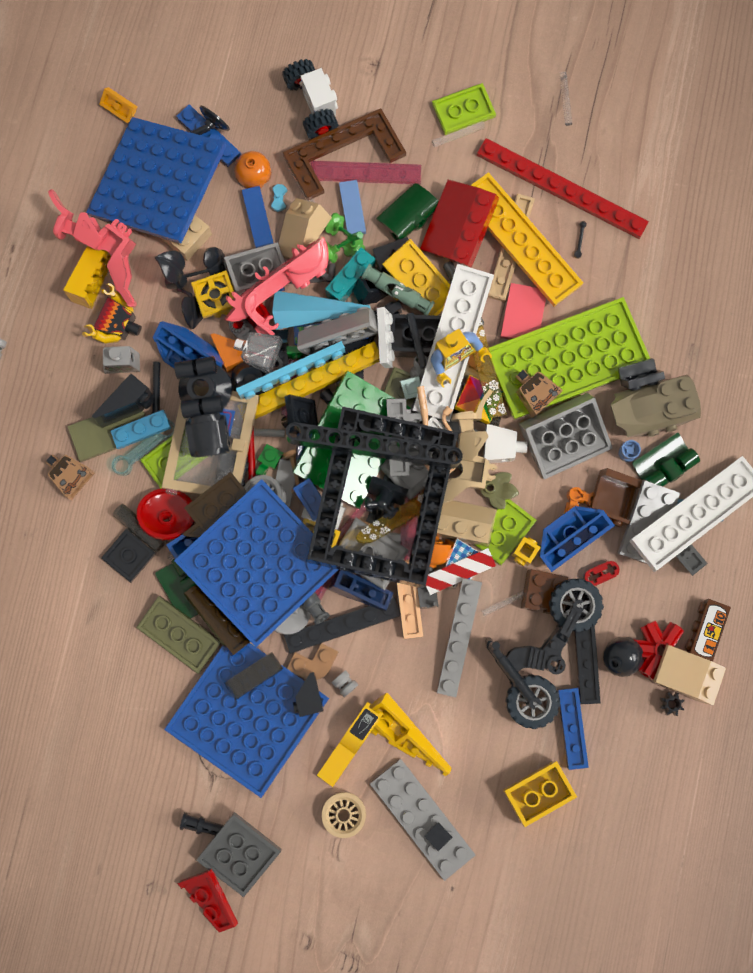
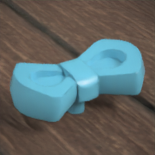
[271,184,288,212]

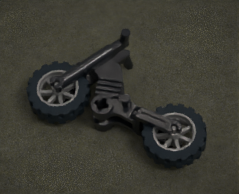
[485,579,604,729]

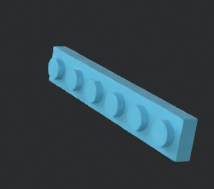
[236,341,345,400]

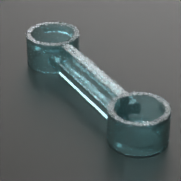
[111,419,175,476]

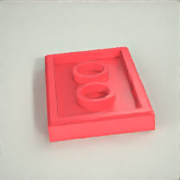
[500,283,546,340]

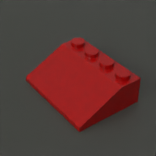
[420,179,499,268]

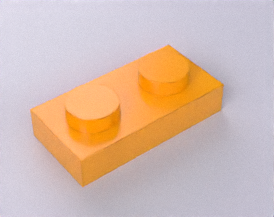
[99,87,138,124]

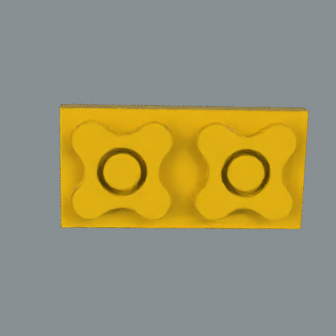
[382,239,451,315]

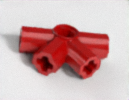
[635,620,684,680]

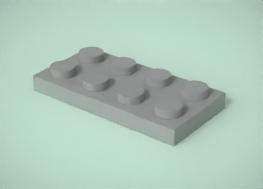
[618,480,680,563]

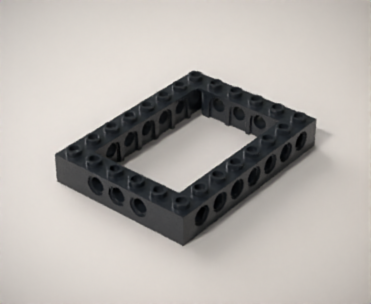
[307,407,458,589]

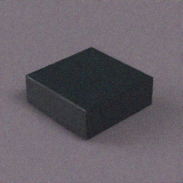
[424,822,453,851]

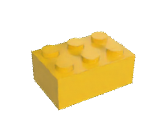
[503,761,577,827]

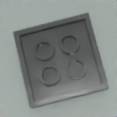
[196,812,282,897]

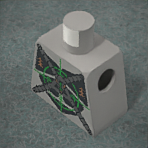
[103,346,140,374]

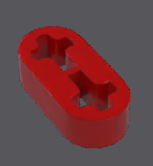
[583,561,620,586]

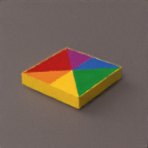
[454,375,503,424]

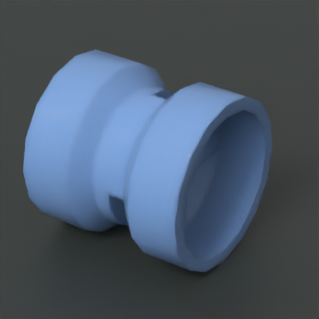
[618,440,641,462]

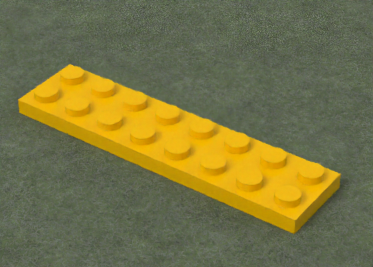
[471,172,583,307]

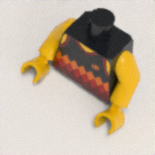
[82,283,142,344]

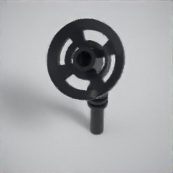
[190,105,230,135]

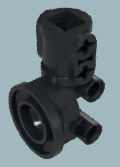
[174,356,232,458]

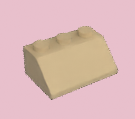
[436,500,497,547]

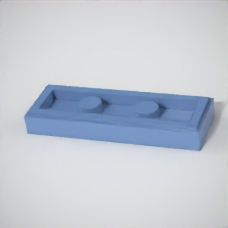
[339,180,366,234]

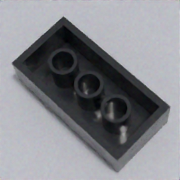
[391,314,441,358]

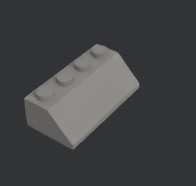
[297,307,378,356]

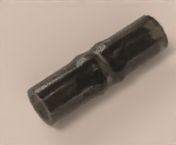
[113,504,167,552]

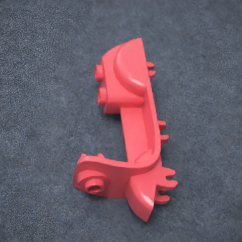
[224,237,329,338]

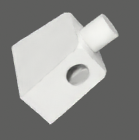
[483,424,528,463]

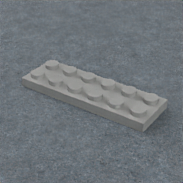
[370,759,476,881]

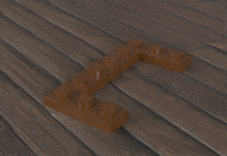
[283,108,406,201]

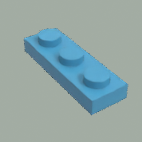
[111,410,171,449]

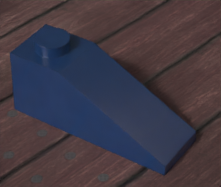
[329,570,393,611]

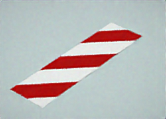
[426,548,496,595]

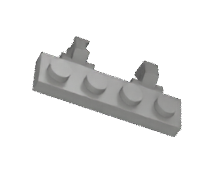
[386,399,422,477]

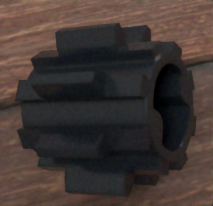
[659,692,685,716]

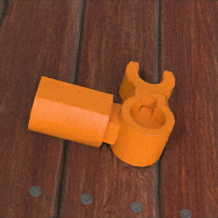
[564,487,594,514]

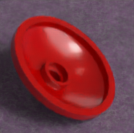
[137,488,194,540]

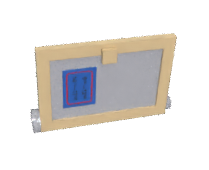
[162,380,259,495]

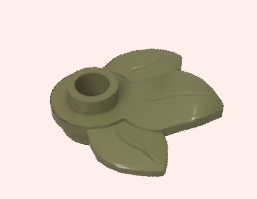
[481,472,519,509]

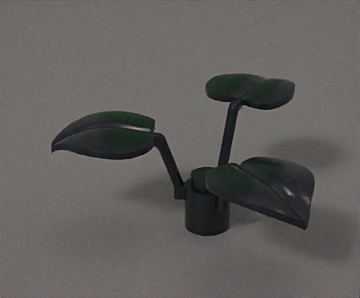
[155,247,225,329]

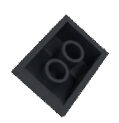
[92,373,154,428]

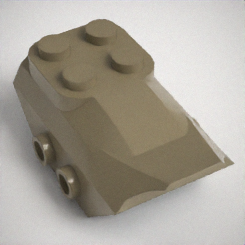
[610,375,701,437]

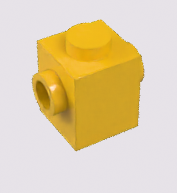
[512,537,541,566]

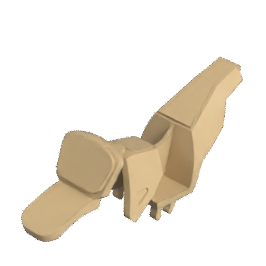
[443,389,497,503]

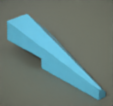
[272,291,370,330]

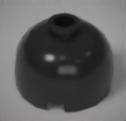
[603,637,644,677]

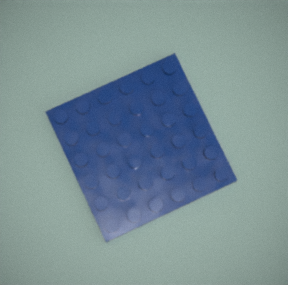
[86,117,227,244]
[174,479,338,647]
[164,643,329,798]

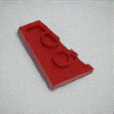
[177,869,238,933]

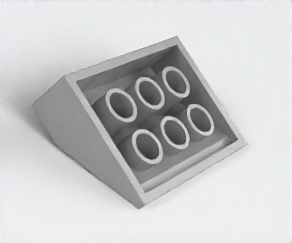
[519,393,612,479]

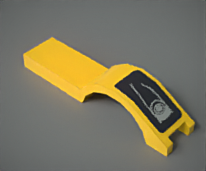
[317,702,384,787]

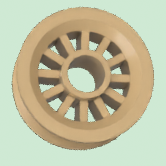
[322,792,366,838]

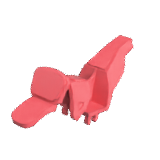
[48,189,137,308]

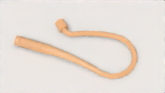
[417,386,458,474]

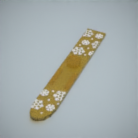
[473,320,507,419]
[356,492,424,544]

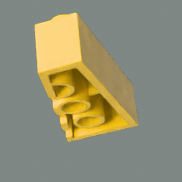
[63,246,111,309]

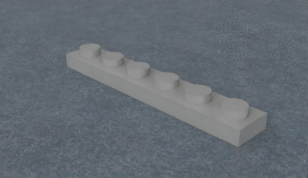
[437,578,482,697]

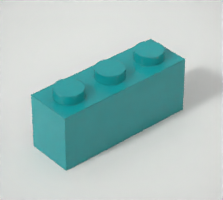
[325,247,376,302]

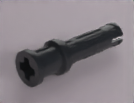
[180,812,223,836]

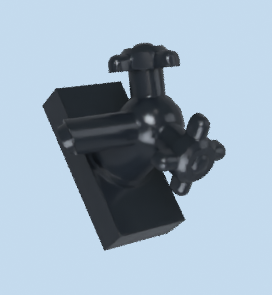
[364,476,409,521]

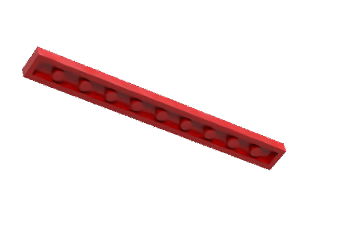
[477,138,649,239]

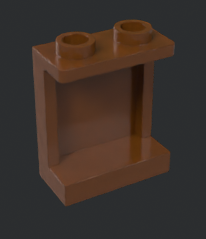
[589,468,642,527]

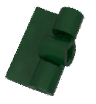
[376,183,439,241]
[632,433,700,487]
[155,559,198,618]

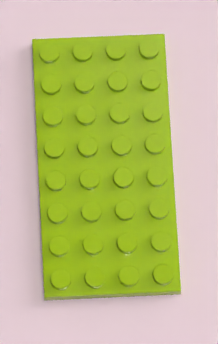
[487,297,650,420]

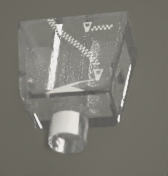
[234,332,283,374]

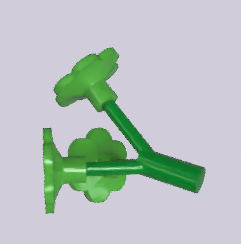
[325,213,365,263]

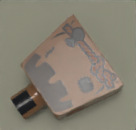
[516,369,563,418]
[46,455,95,500]

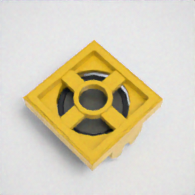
[191,270,234,318]

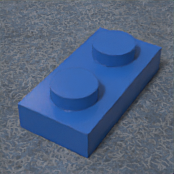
[293,478,322,521]

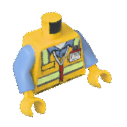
[431,329,492,388]

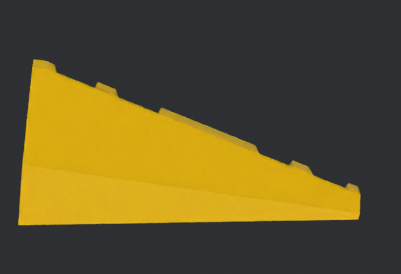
[369,693,452,776]

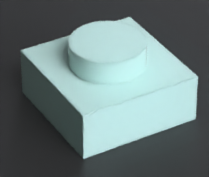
[400,376,421,399]

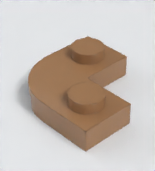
[287,643,339,680]

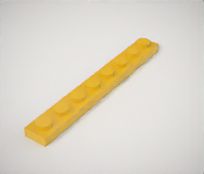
[237,341,380,421]

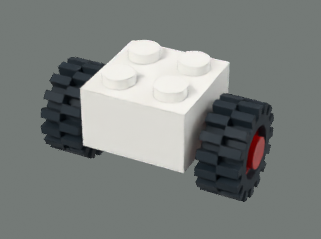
[282,59,339,139]

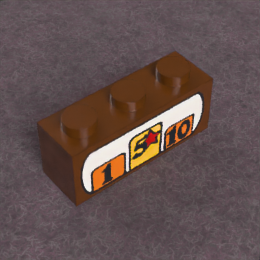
[685,599,731,662]

